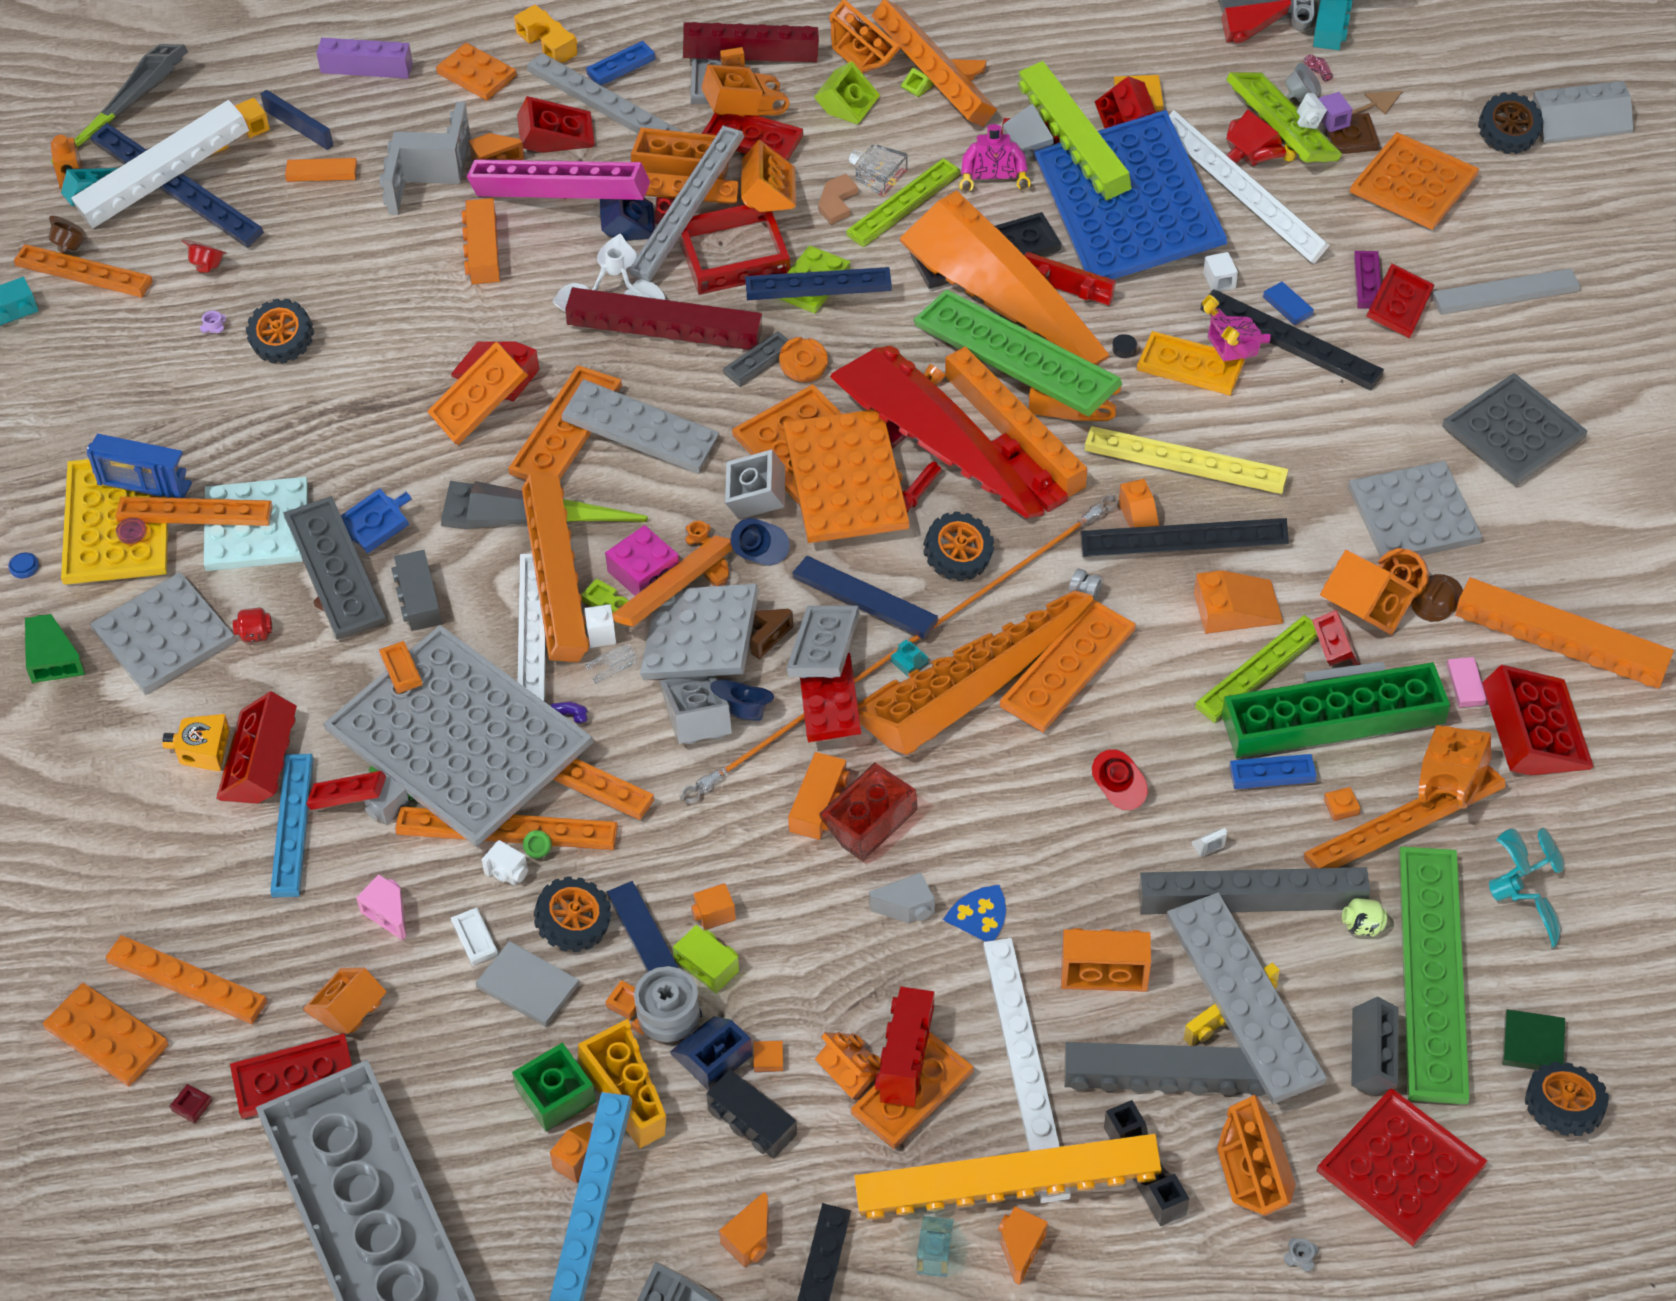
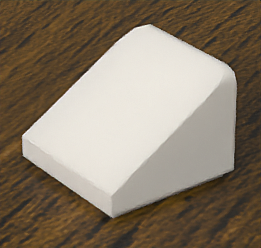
[1191,828,1227,857]

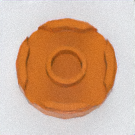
[779,337,828,382]

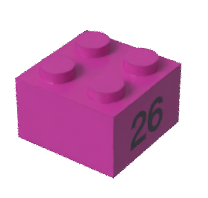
[605,525,679,596]

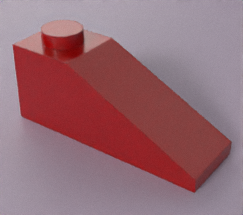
[1221,0,1291,43]

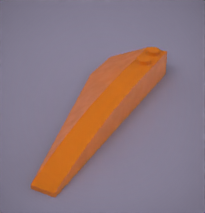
[900,190,1109,365]
[858,590,1093,755]

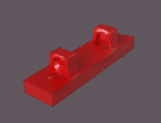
[1024,252,1116,306]
[991,433,1068,512]

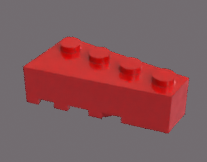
[875,986,935,1108]

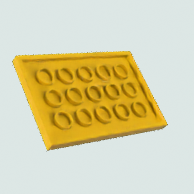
[61,459,169,585]

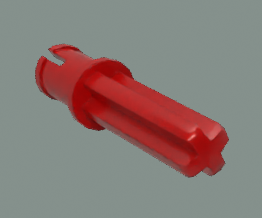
[902,461,942,513]

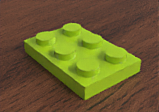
[778,245,851,314]

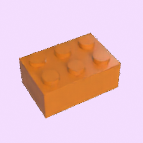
[1061,928,1151,992]

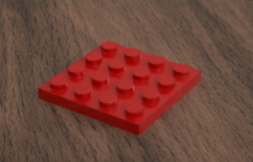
[1316,1088,1488,1247]

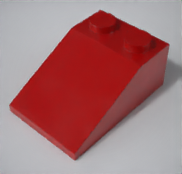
[517,96,595,153]
[451,341,540,402]

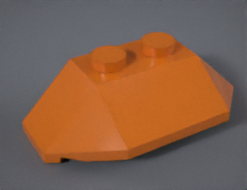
[829,0,901,74]
[1217,1095,1296,1216]

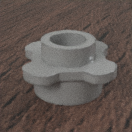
[1284,1238,1318,1271]

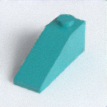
[61,168,118,207]

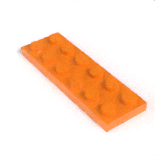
[508,365,622,480]
[1000,599,1136,733]

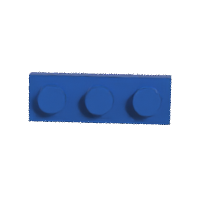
[586,41,656,86]
[1229,754,1316,789]

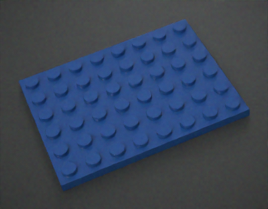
[1034,110,1227,279]

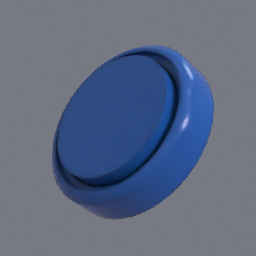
[8,552,39,579]

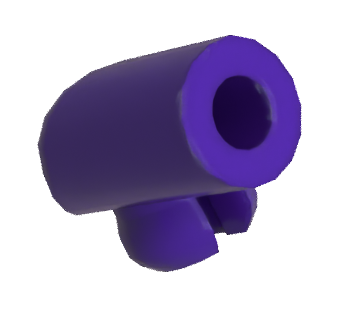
[551,701,588,723]

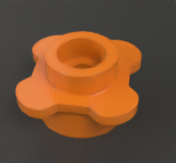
[685,521,711,545]

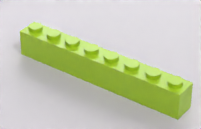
[1018,61,1131,201]

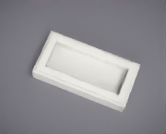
[451,907,498,966]

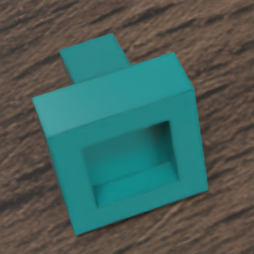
[891,639,928,678]

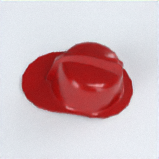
[181,239,227,273]
[1092,749,1148,810]

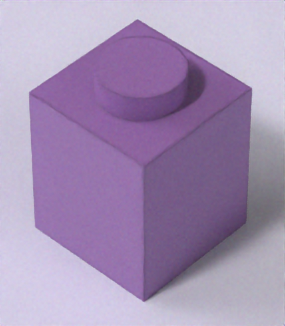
[1319,92,1352,133]

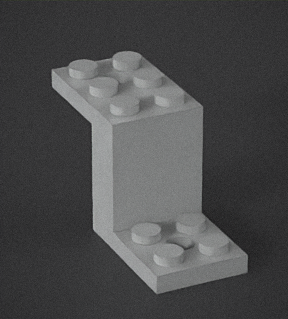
[380,102,471,215]

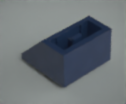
[670,1016,753,1091]

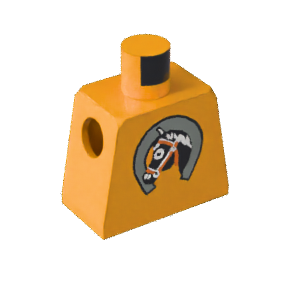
[162,714,230,772]

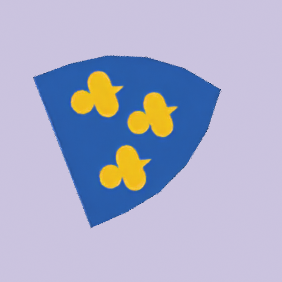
[943,885,1006,942]

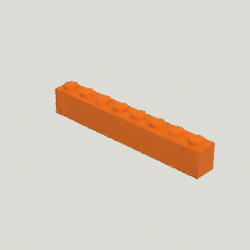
[871,0,998,127]
[945,346,1087,497]
[522,474,589,662]
[1455,577,1674,689]

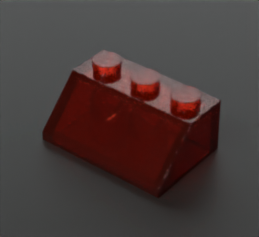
[819,762,918,861]

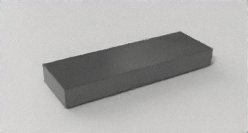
[723,331,789,387]

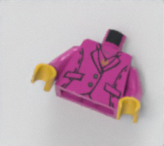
[958,124,1031,191]
[1202,295,1270,361]

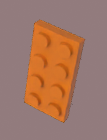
[427,341,528,445]
[42,982,169,1087]
[851,1032,974,1150]

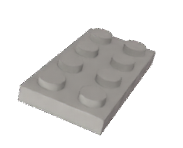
[787,606,860,678]

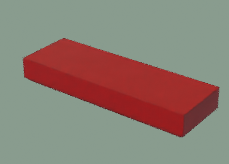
[306,771,386,810]

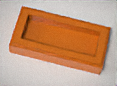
[379,641,422,694]

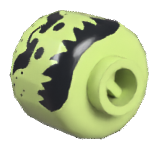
[1342,898,1387,937]

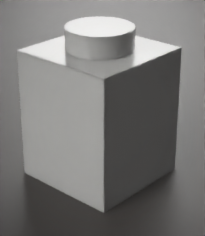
[364,775,410,825]

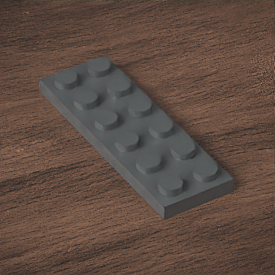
[283,496,386,640]

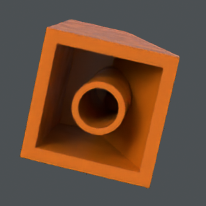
[1320,549,1418,635]

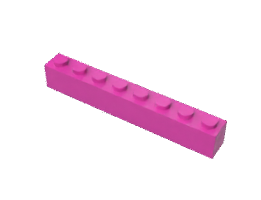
[467,160,650,200]

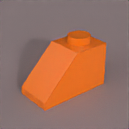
[469,133,524,161]
[1119,478,1159,528]
[550,1121,593,1184]
[719,1192,769,1268]
[998,1206,1048,1285]

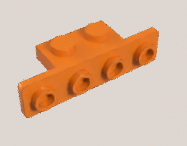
[645,173,738,204]

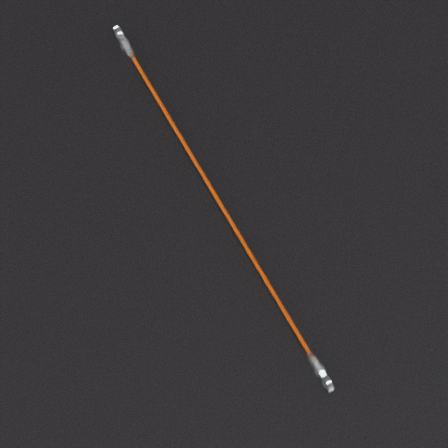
[680,494,1119,805]

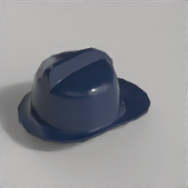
[730,518,790,566]
[710,680,774,721]

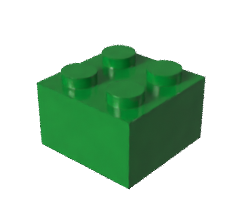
[512,1042,596,1132]

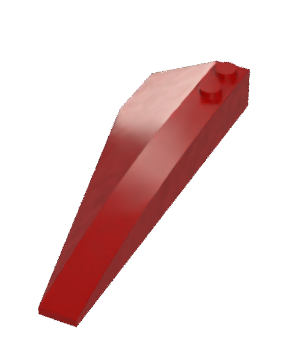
[830,346,1045,518]

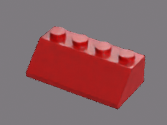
[216,691,297,804]

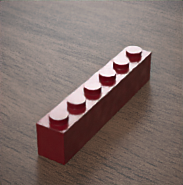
[683,22,819,63]

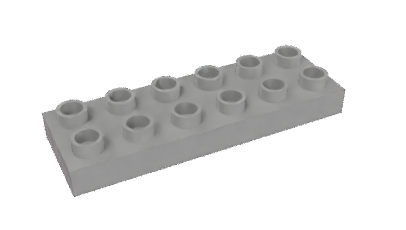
[256,1060,476,1301]

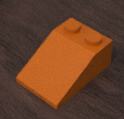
[1194,570,1283,634]

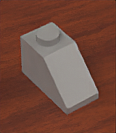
[869,872,935,923]

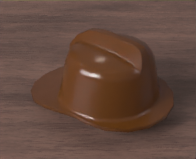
[49,216,87,253]
[1412,574,1463,622]

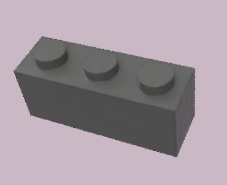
[391,550,442,631]
[1351,996,1398,1096]

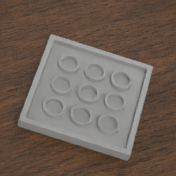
[1348,461,1482,558]
[90,572,236,695]
[640,584,759,680]

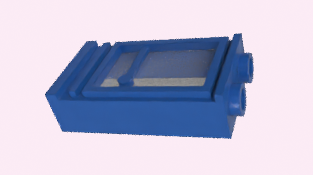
[87,433,192,498]

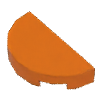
[950,59,986,80]

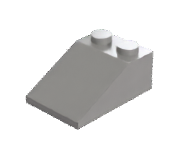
[660,676,732,744]

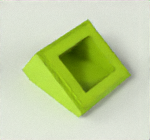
[900,68,934,97]

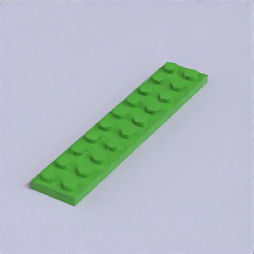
[913,289,1123,417]
[1399,847,1469,1105]

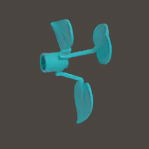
[1489,827,1564,948]

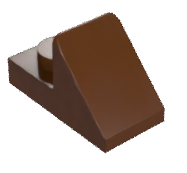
[750,608,794,660]

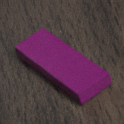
[1354,251,1381,309]

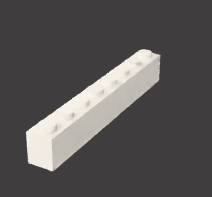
[71,100,249,229]

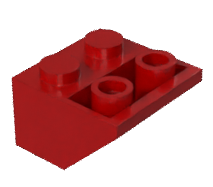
[1094,76,1156,129]

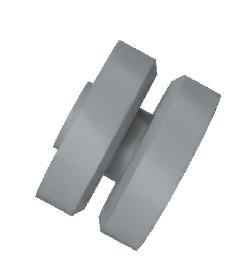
[634,966,700,1042]

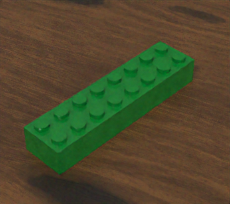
[1222,662,1450,759]

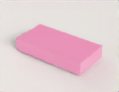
[1447,657,1487,708]

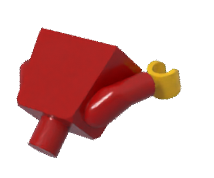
[1226,109,1297,166]

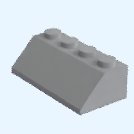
[1532,81,1633,143]

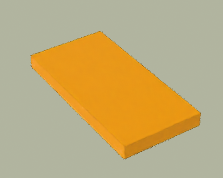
[1137,331,1245,396]

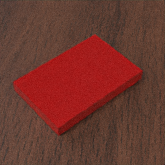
[1366,263,1435,338]

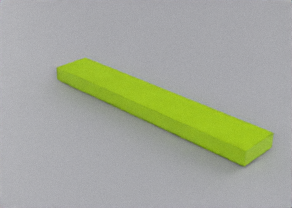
[846,158,960,247]
[1195,614,1319,723]

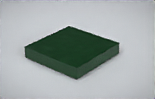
[1502,1009,1565,1070]

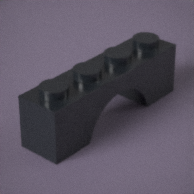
[1104,1100,1190,1226]

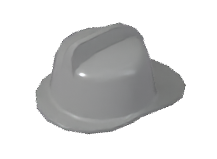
[1285,63,1321,103]

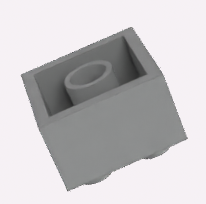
[725,450,785,519]

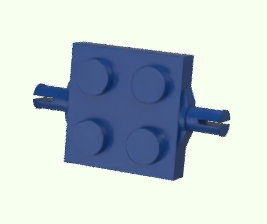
[341,488,412,554]

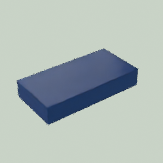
[1263,281,1314,326]

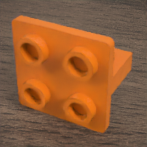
[815,1032,881,1099]

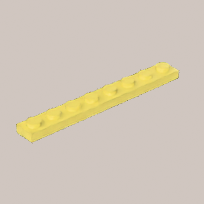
[1084,426,1288,494]

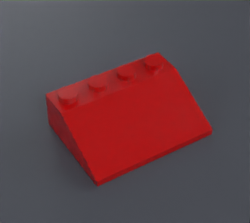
[1482,664,1594,775]

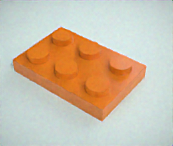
[436,43,517,101]

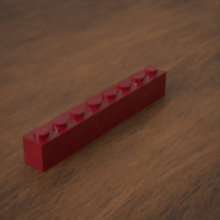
[565,287,762,350]

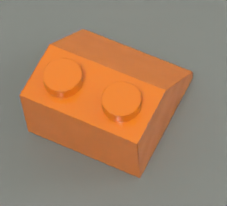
[303,967,387,1033]

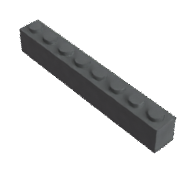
[1138,867,1370,915]
[1064,1042,1301,1096]

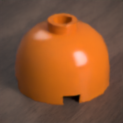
[1378,548,1429,599]

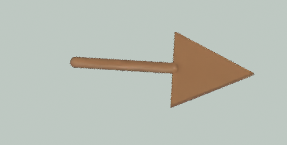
[1352,91,1402,115]

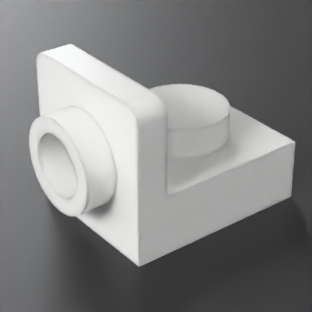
[1297,93,1327,129]

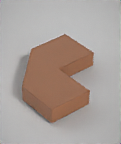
[818,174,858,225]

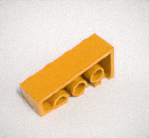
[577,1019,666,1149]

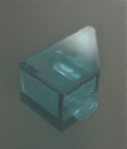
[917,1216,954,1278]

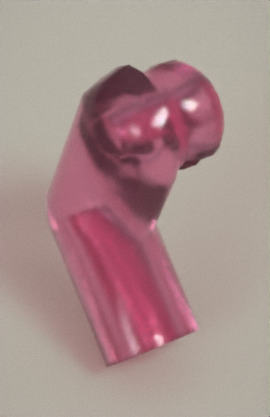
[1304,54,1333,82]

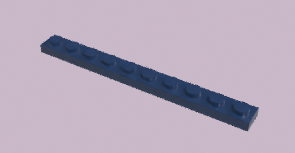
[90,123,264,248]

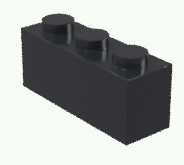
[706,1070,797,1159]

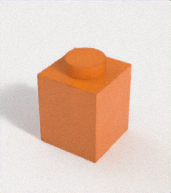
[690,883,736,931]

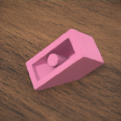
[356,874,406,941]

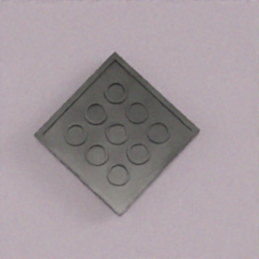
[1442,373,1588,486]

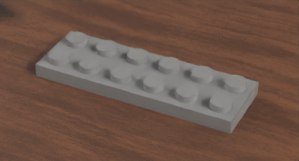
[562,379,719,474]

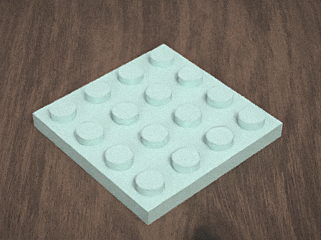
[204,477,308,571]

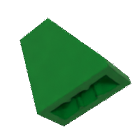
[25,614,85,683]

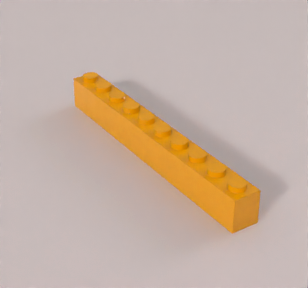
[854,1134,1161,1220]

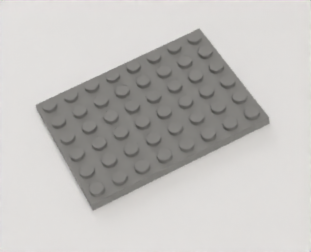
[323,625,593,847]

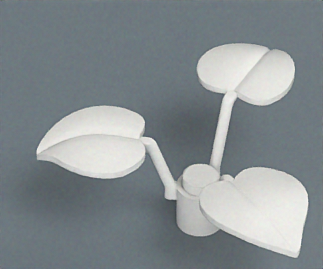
[553,234,665,312]

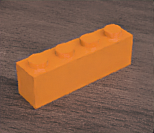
[461,198,500,284]

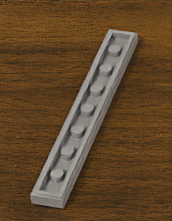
[628,126,745,282]

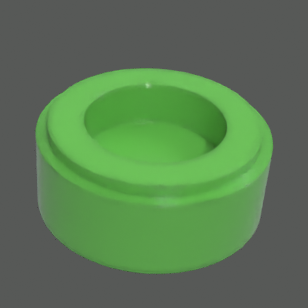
[523,830,552,858]

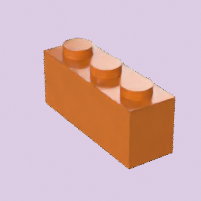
[788,752,850,840]

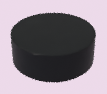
[1112,334,1137,358]

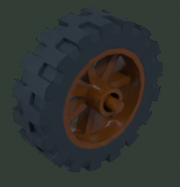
[1478,92,1543,154]

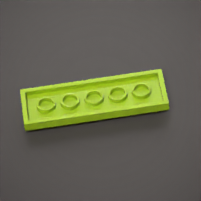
[1226,72,1342,163]

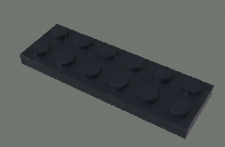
[911,212,1061,289]

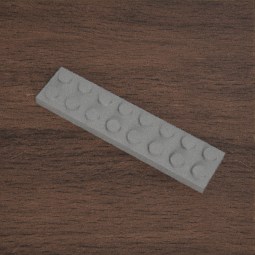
[1166,892,1327,1104]

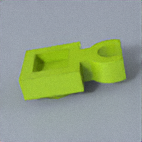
[581,578,628,613]

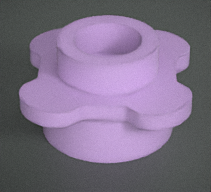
[200,311,226,333]

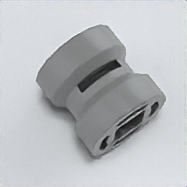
[1069,568,1103,600]

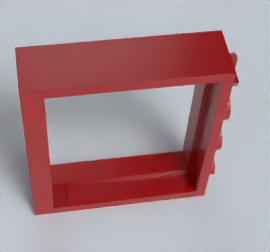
[679,205,791,295]

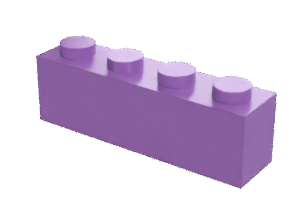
[316,37,413,79]

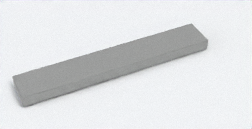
[1432,268,1580,314]

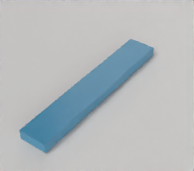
[270,754,314,897]

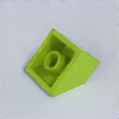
[814,61,880,124]

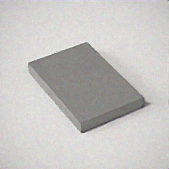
[476,941,580,1027]

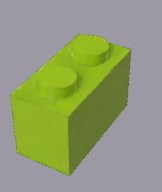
[673,925,739,993]

